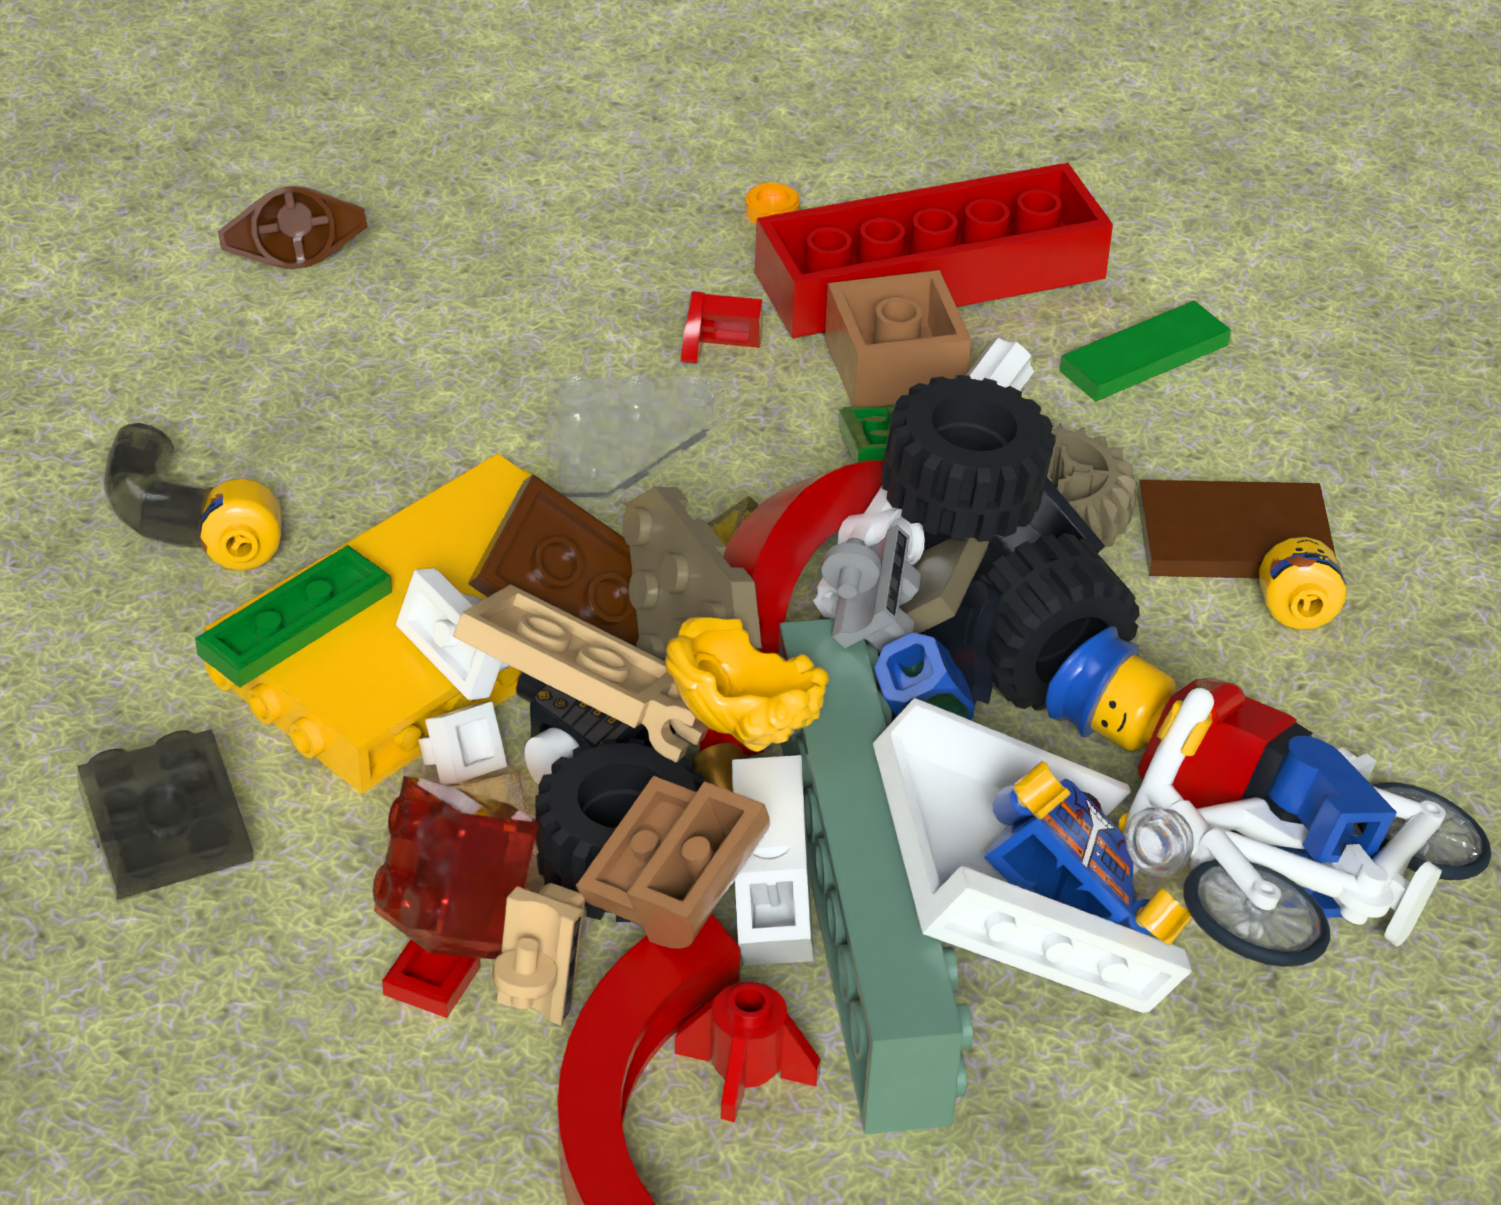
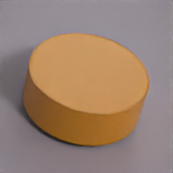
[745,182,800,224]

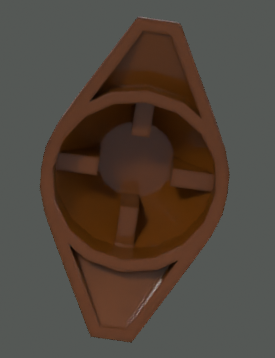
[218,185,368,269]

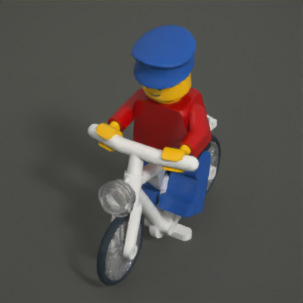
[1045,626,1492,967]

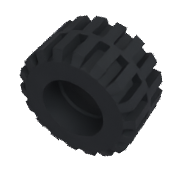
[881,375,1055,542]
[977,533,1140,710]
[535,738,706,922]

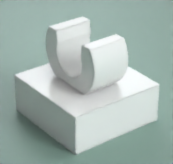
[418,702,508,785]

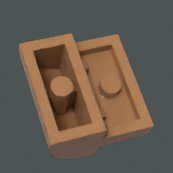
[576,776,770,949]

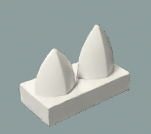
[396,568,511,700]

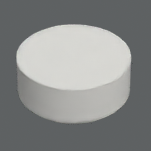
[524,728,580,784]

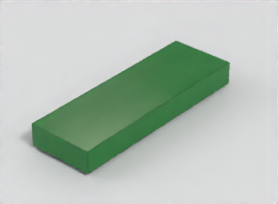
[1060,300,1231,402]
[839,406,895,463]
[195,545,392,688]

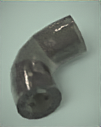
[104,423,213,549]

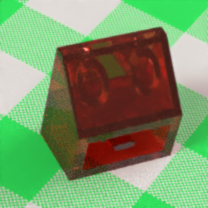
[373,776,539,960]

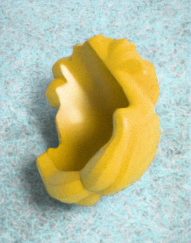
[665,617,830,752]

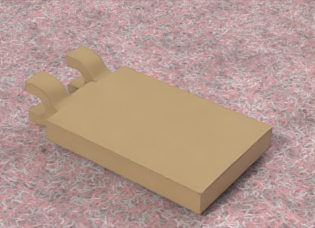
[452,584,709,763]

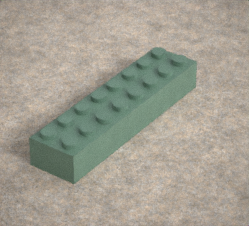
[778,619,973,1134]

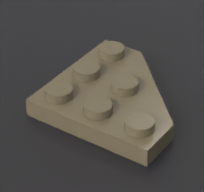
[622,486,762,661]

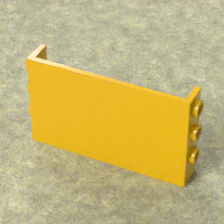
[204,453,532,794]

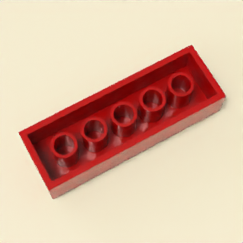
[755,162,1113,338]

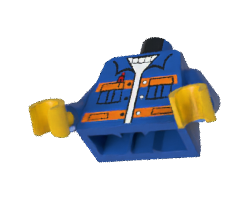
[984,760,1192,945]

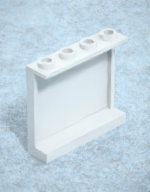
[873,698,1192,1012]

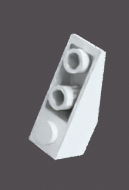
[732,755,815,966]

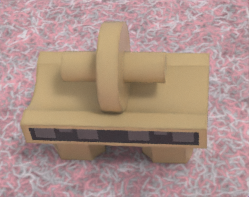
[492,883,585,1026]

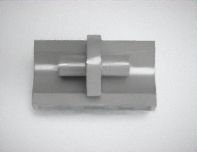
[821,525,921,653]

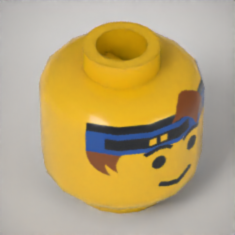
[199,478,283,571]
[1259,537,1346,630]

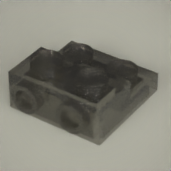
[77,729,253,900]

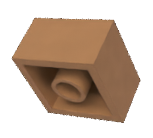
[825,270,972,407]

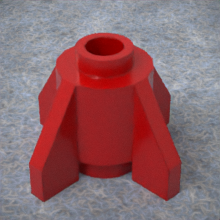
[675,981,821,1122]

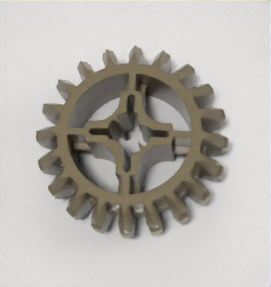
[1047,422,1137,547]

